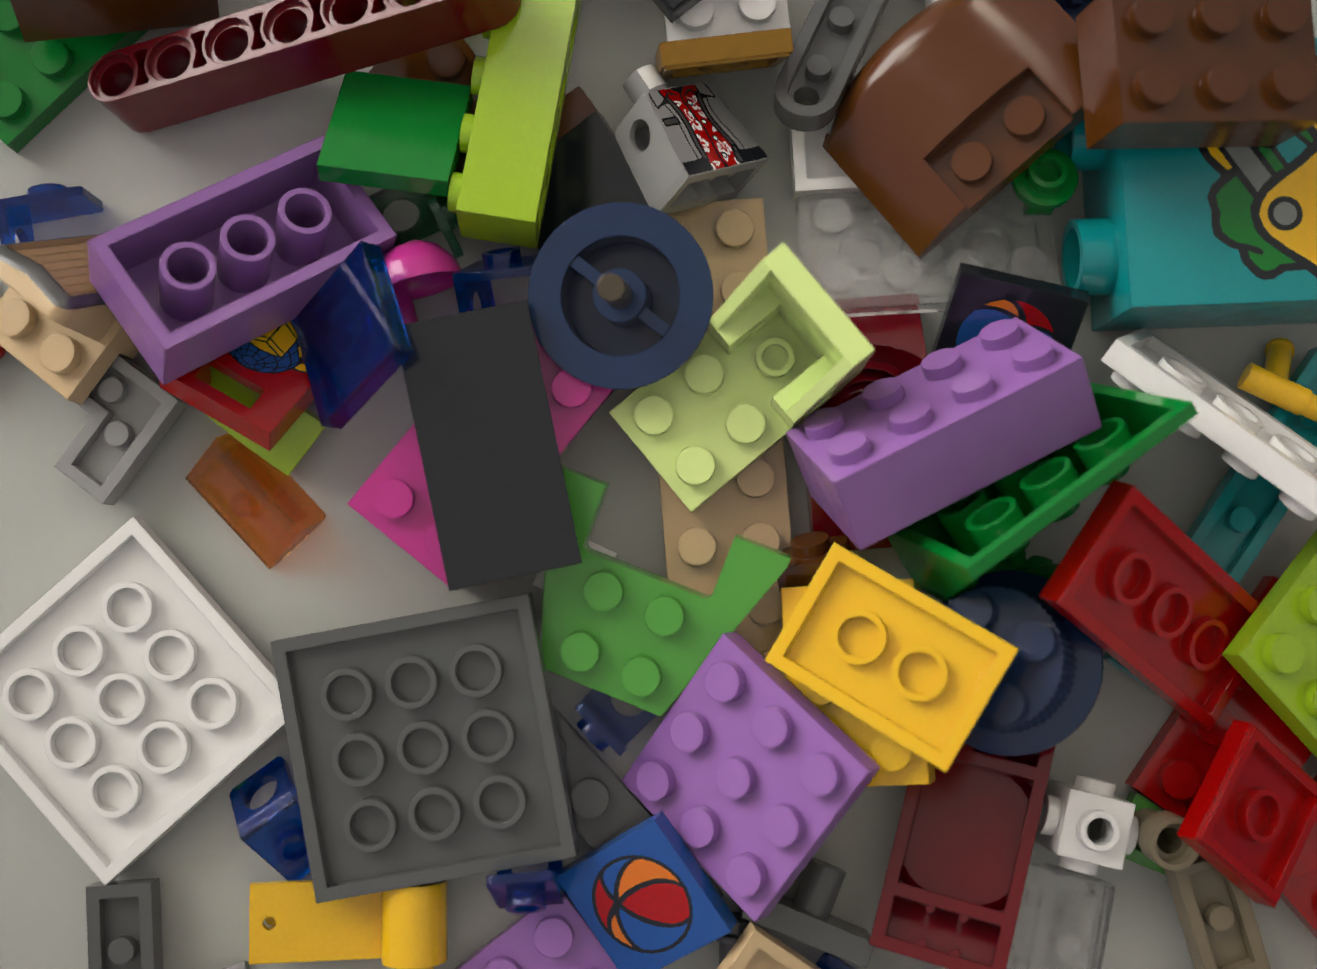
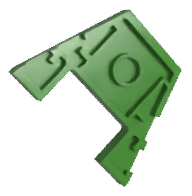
[541,464,792,717]

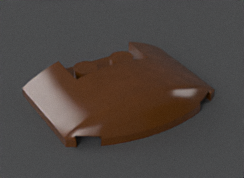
[822,0,1084,260]

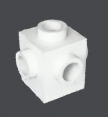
[1036,774,1139,876]

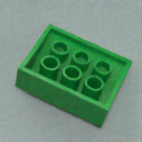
[887,382,1198,602]

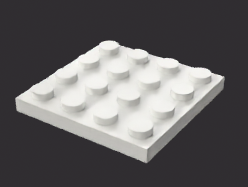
[0,517,285,885]

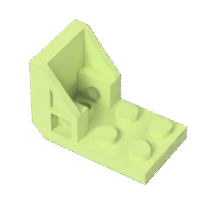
[609,242,875,513]

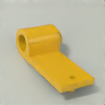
[249,880,448,969]

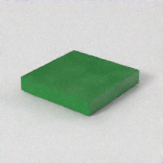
[317,71,473,197]

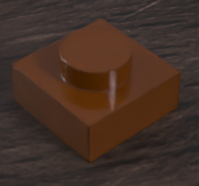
[777,531,852,591]

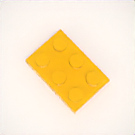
[764,542,1019,772]

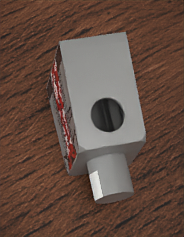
[615,64,769,214]

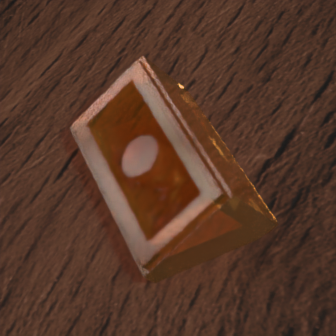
[185,433,326,569]

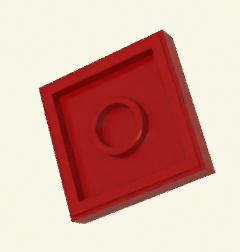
[1176,720,1317,908]

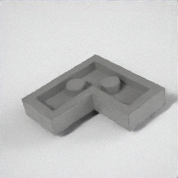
[54,354,188,505]

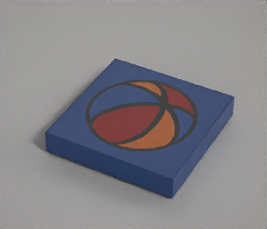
[555,811,737,969]

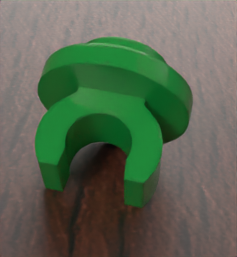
[1011,148,1078,216]

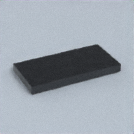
[394,300,582,591]

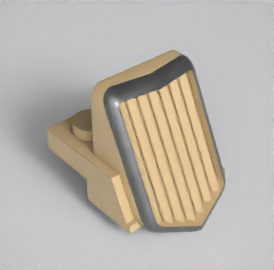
[0,235,139,405]

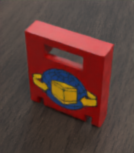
[159,309,359,451]

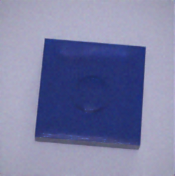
[293,241,413,429]

